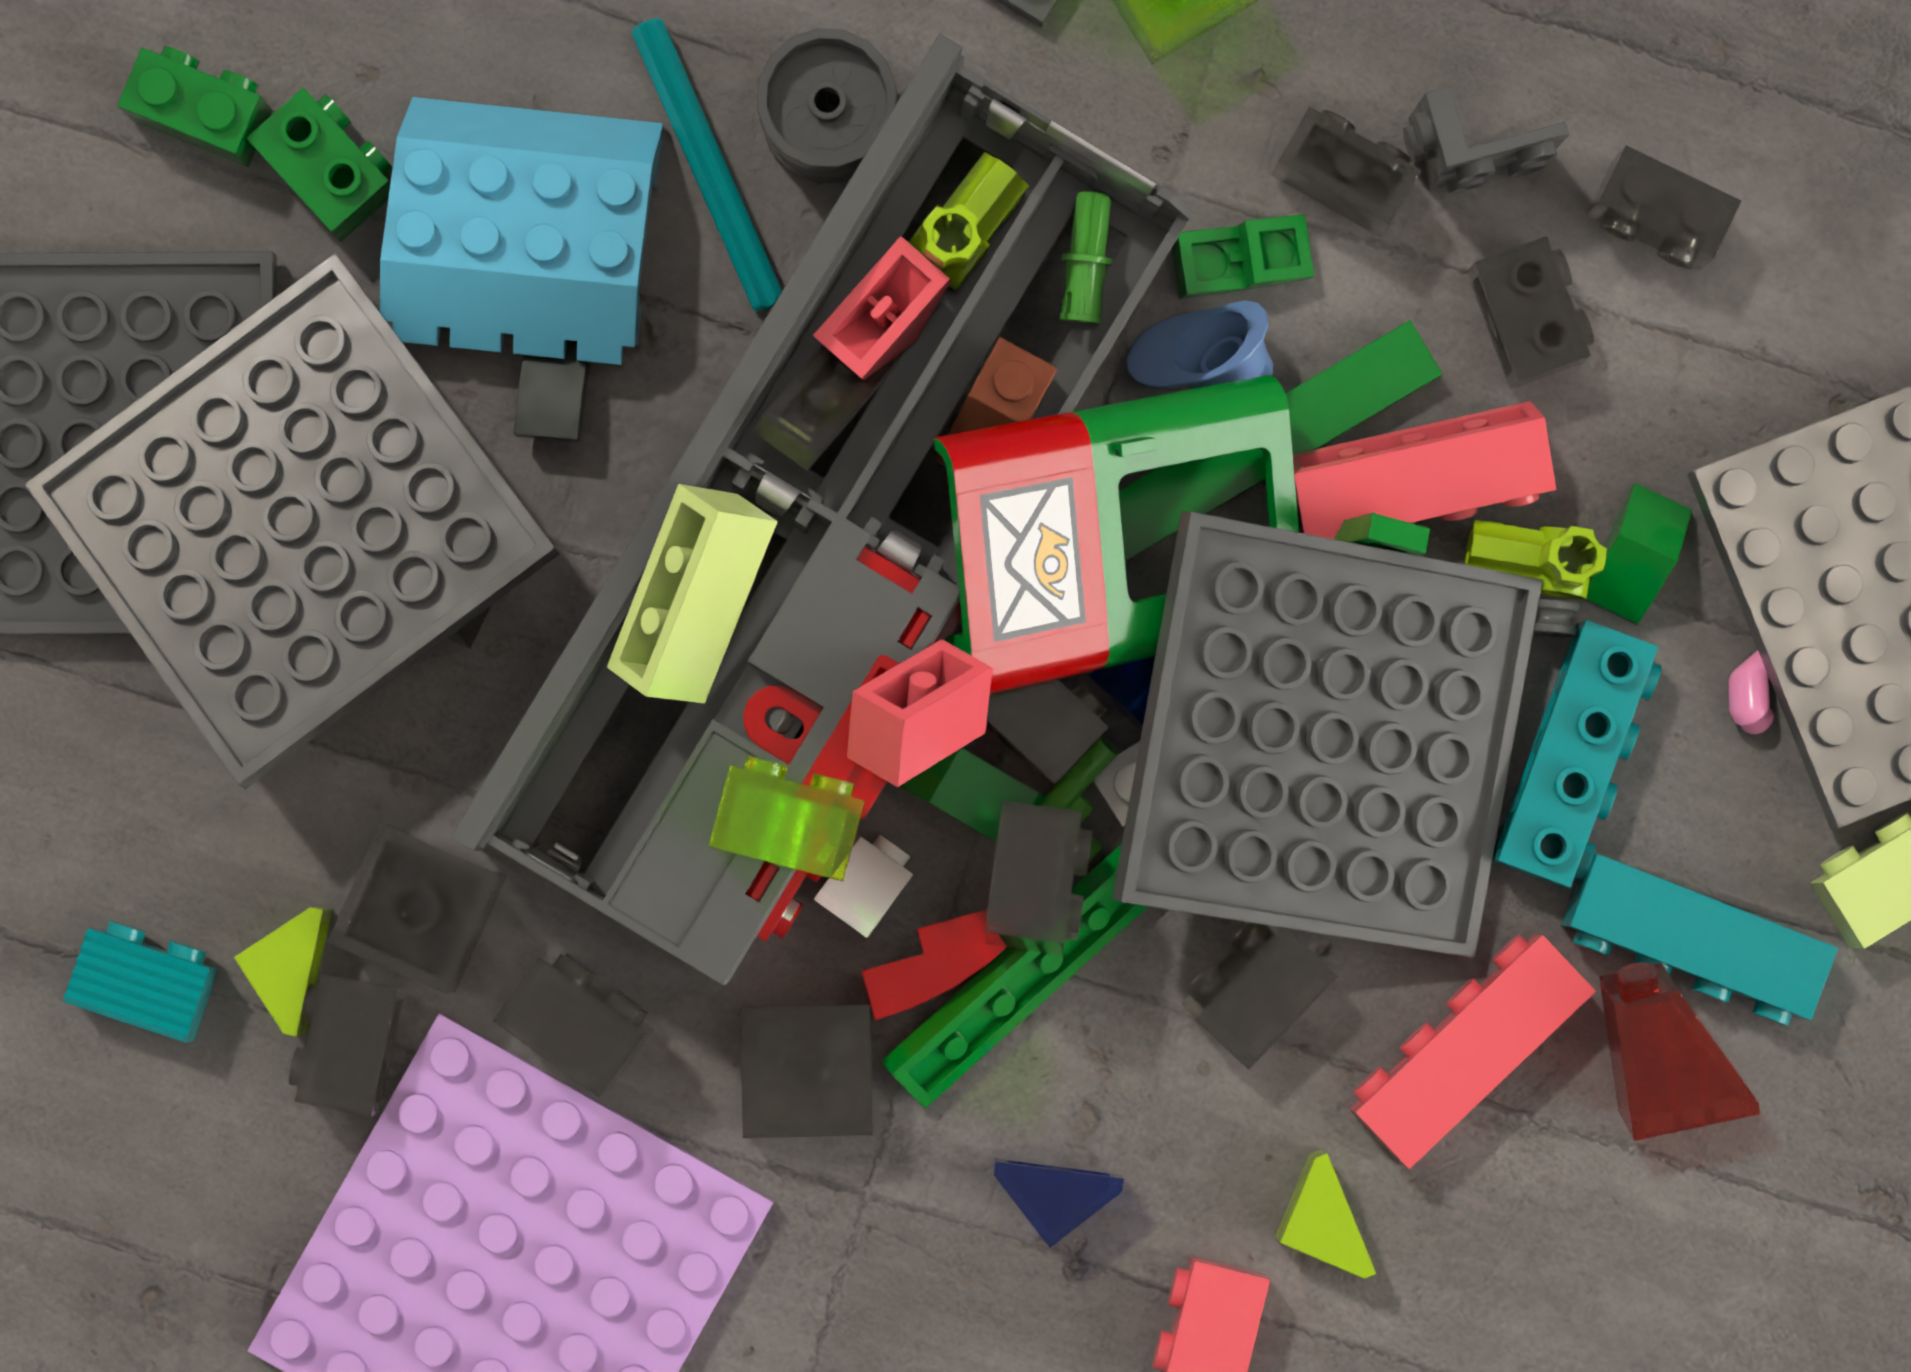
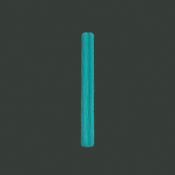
[632,18,782,313]

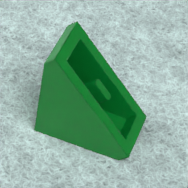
[1585,483,1692,625]

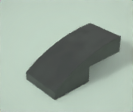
[514,340,590,443]

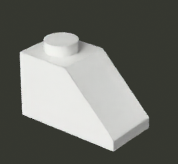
[814,834,913,938]

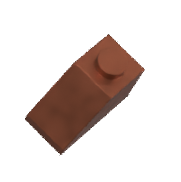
[934,337,1058,466]

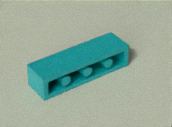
[1560,854,1839,1027]

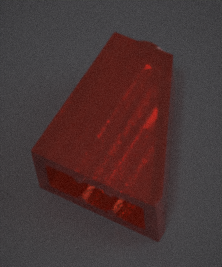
[1599,963,1760,1141]

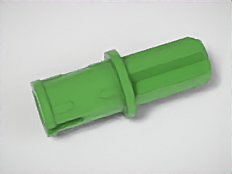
[1059,191,1113,324]

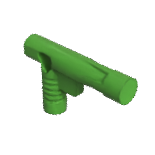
[1022,737,1119,864]

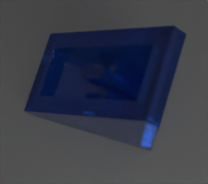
[993,1158,1124,1248]

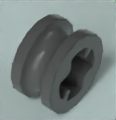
[1533,599,1581,637]

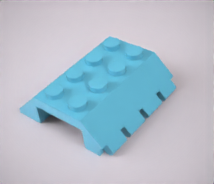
[380,97,664,365]

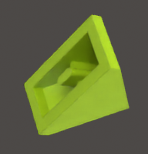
[234,907,333,1036]
[1275,1149,1376,1279]

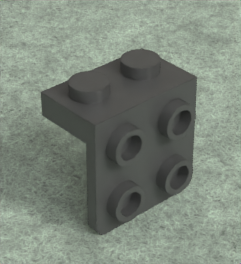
[1403,86,1569,195]

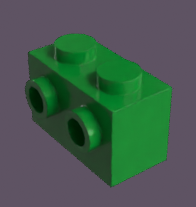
[117,46,272,167]
[246,87,393,242]

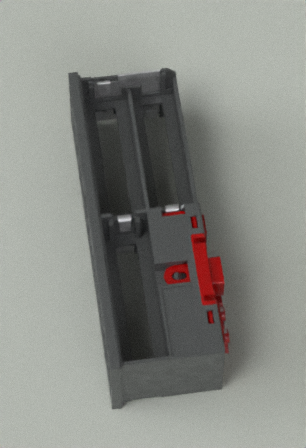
[450,33,1193,985]

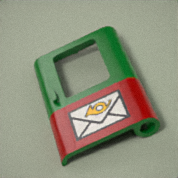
[934,375,1299,694]

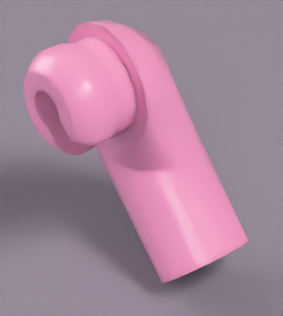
[1728,650,1774,734]

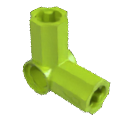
[909,152,1029,291]
[1464,520,1607,600]

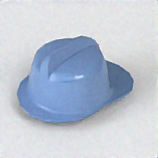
[1127,300,1274,389]

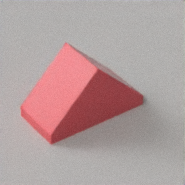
[813,236,951,380]

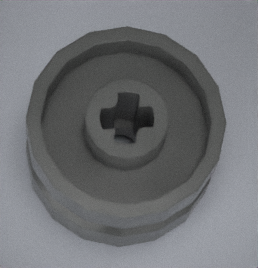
[757,28,898,183]

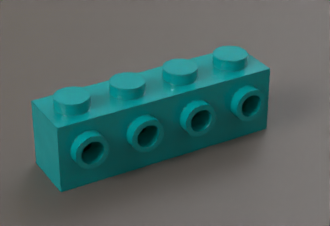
[1492,620,1662,888]

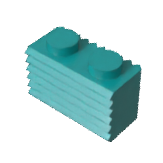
[63,920,219,1043]

